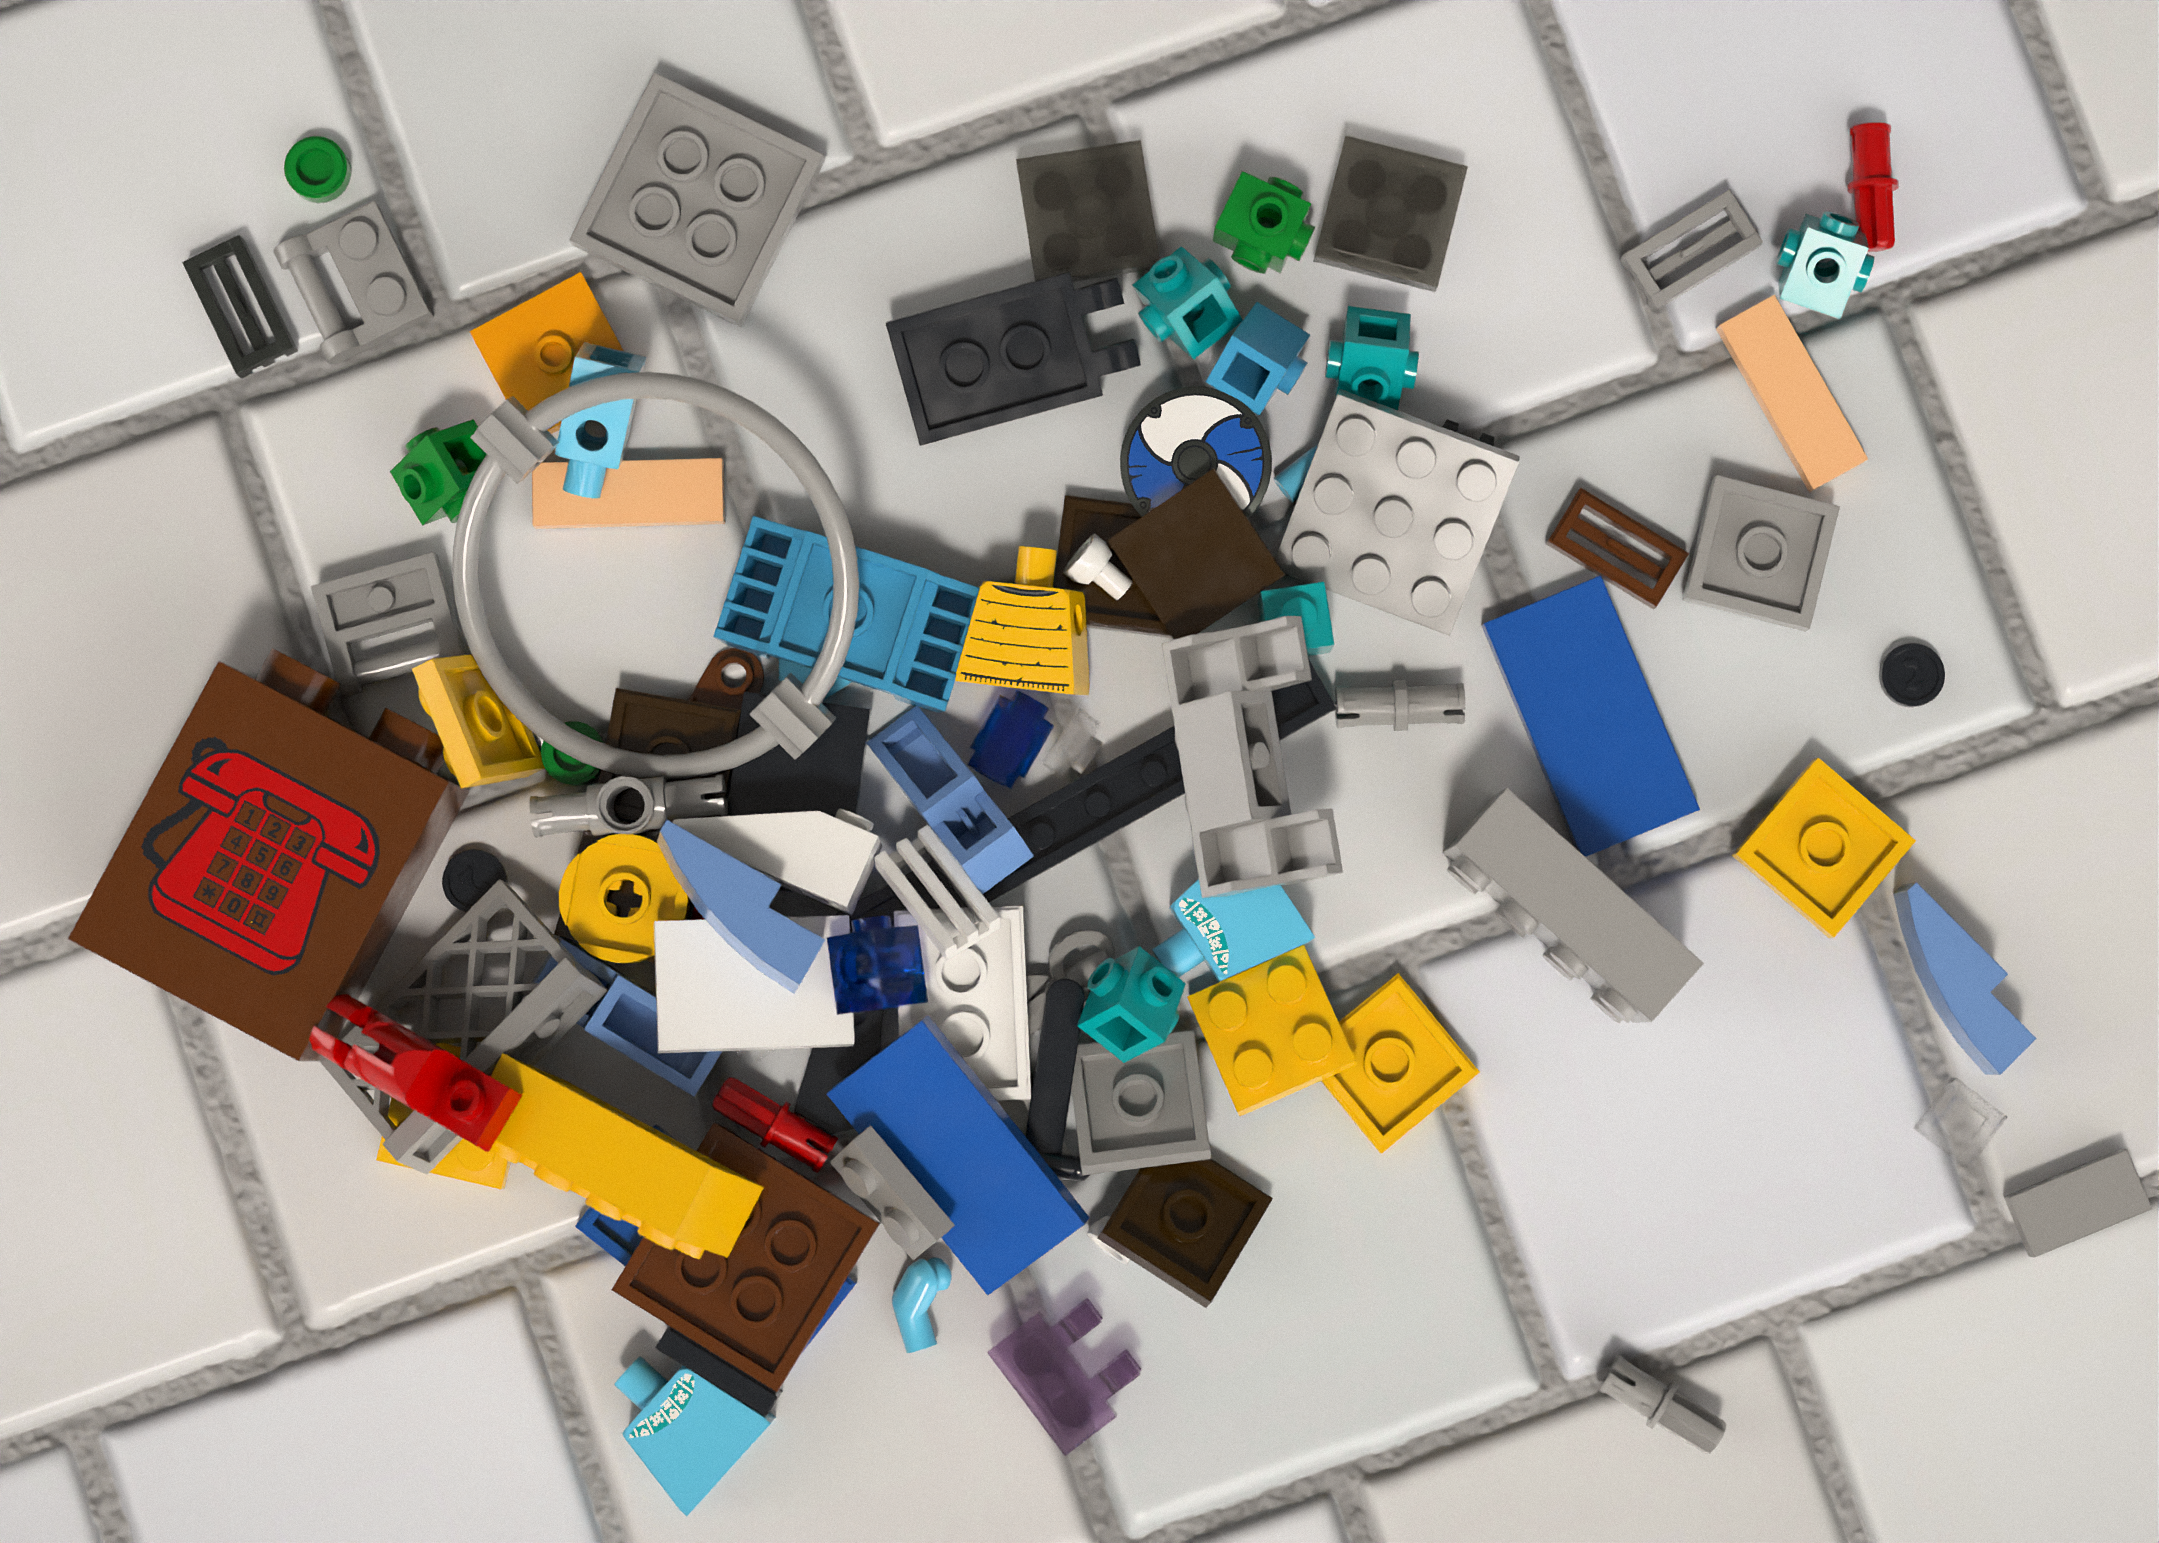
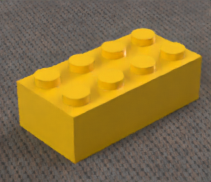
[490,1053,764,1260]

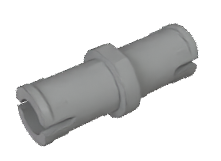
[1335,680,1465,731]

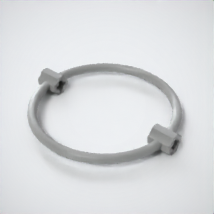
[452,372,859,780]

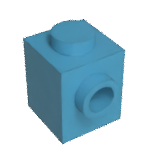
[1206,302,1310,416]

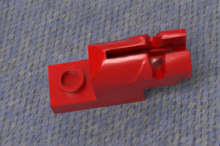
[309,994,523,1153]

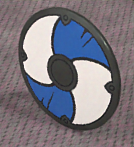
[1120,386,1272,518]

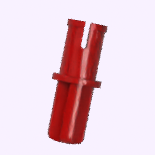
[1847,122,1899,252]
[712,1077,838,1173]

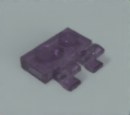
[987,1297,1142,1456]

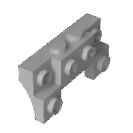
[1161,616,1343,898]

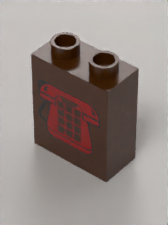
[68,648,470,1061]

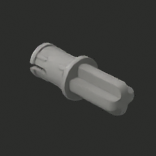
[1598,1355,1726,1454]

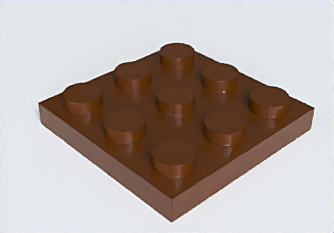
[611,1122,881,1392]

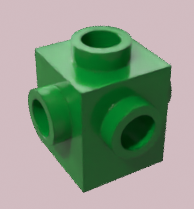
[1213,171,1315,274]
[390,419,487,526]

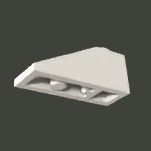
[673,809,883,916]

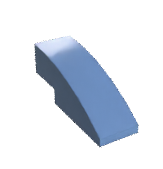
[867,706,1034,894]
[657,820,825,994]
[1893,882,2037,1075]
[531,937,722,1096]

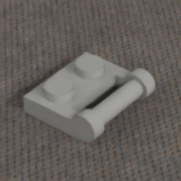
[273,201,434,364]
[311,552,466,698]

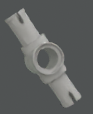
[529,774,728,838]

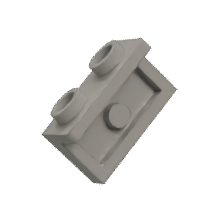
[830,1125,955,1260]

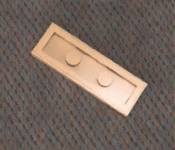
[1716,295,1868,493]
[532,458,725,529]

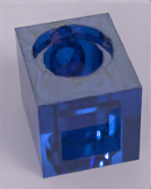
[827,916,928,1015]

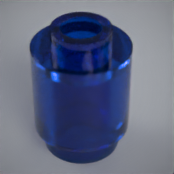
[967,690,1054,790]

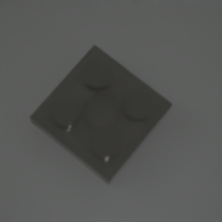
[1313,135,1468,292]
[1016,140,1160,282]

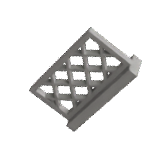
[320,879,608,1175]

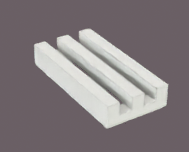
[874,825,1001,961]

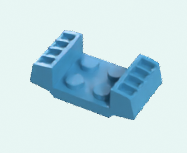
[713,516,980,713]

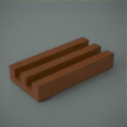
[1546,488,1689,610]

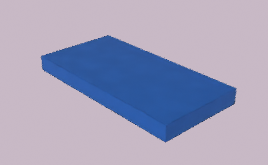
[1482,575,1700,857]
[827,1015,1090,1296]

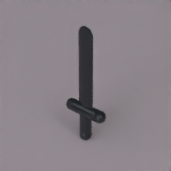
[1025,978,1090,1182]

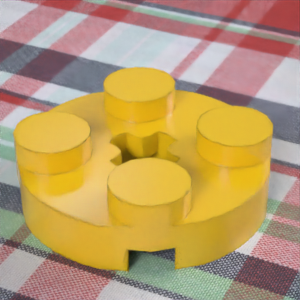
[559,834,690,963]

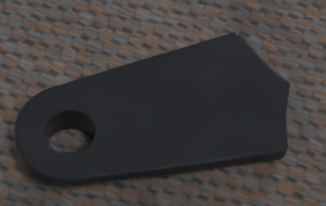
[794,984,883,1135]

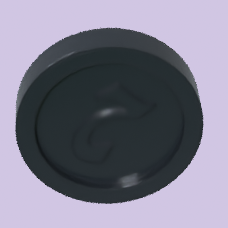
[1879,643,1945,707]
[442,849,508,912]

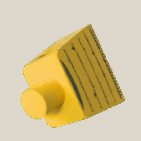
[955,546,1090,695]

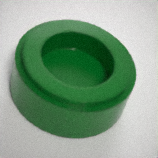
[284,136,351,203]
[541,721,606,786]

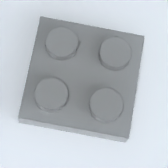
[1682,475,1840,631]
[1071,1030,1211,1175]

